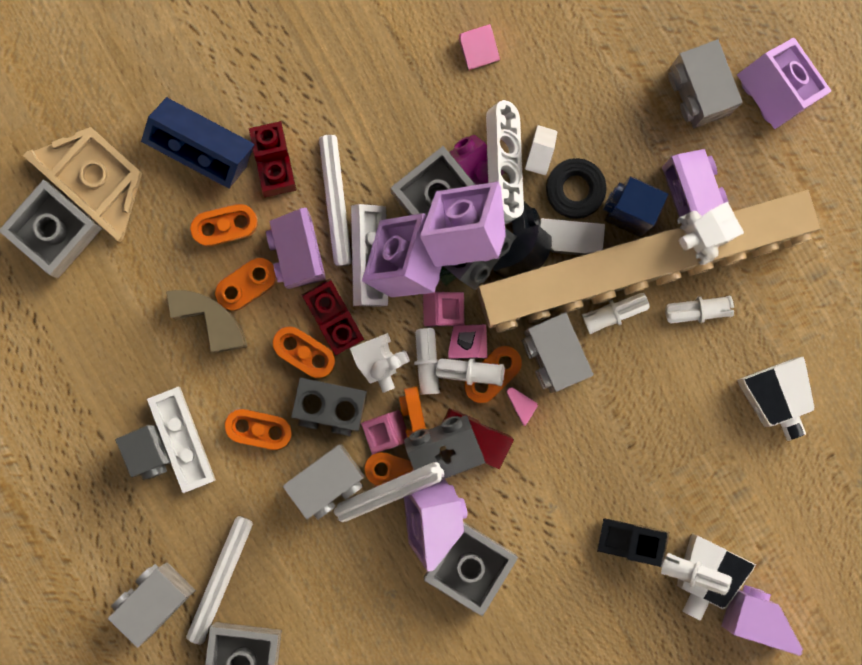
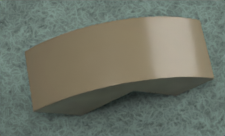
[166,290,248,353]

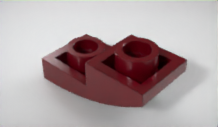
[249,121,297,198]
[301,278,365,356]
[443,408,514,469]

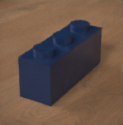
[141,97,255,189]
[603,176,669,237]

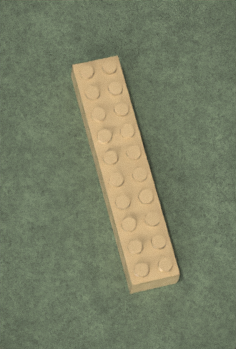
[477,190,820,333]

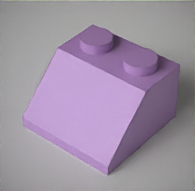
[737,38,832,129]
[662,149,728,224]
[420,181,506,267]
[266,207,326,289]
[362,213,442,297]
[404,479,467,572]
[721,585,803,656]

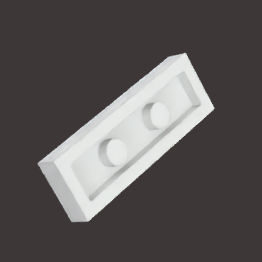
[351,204,388,307]
[147,387,216,493]

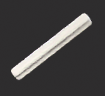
[319,135,352,266]
[334,462,444,522]
[186,516,253,645]

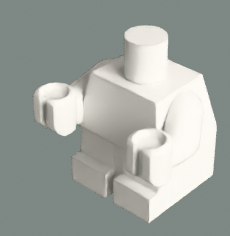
[678,202,744,265]
[350,333,410,393]

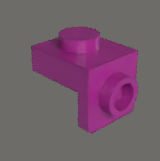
[449,135,505,185]

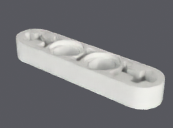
[486,100,524,224]

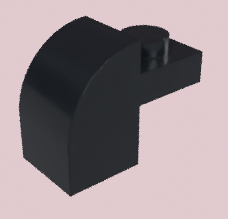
[493,202,552,279]
[597,518,670,567]

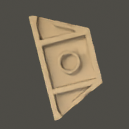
[23,127,142,242]

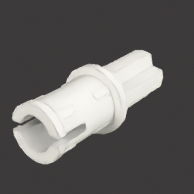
[582,293,650,334]
[665,296,734,323]
[414,328,440,395]
[436,358,505,386]
[661,553,732,595]

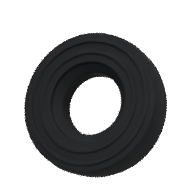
[546,158,607,219]

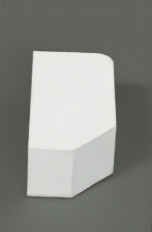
[525,125,557,176]
[540,218,605,256]

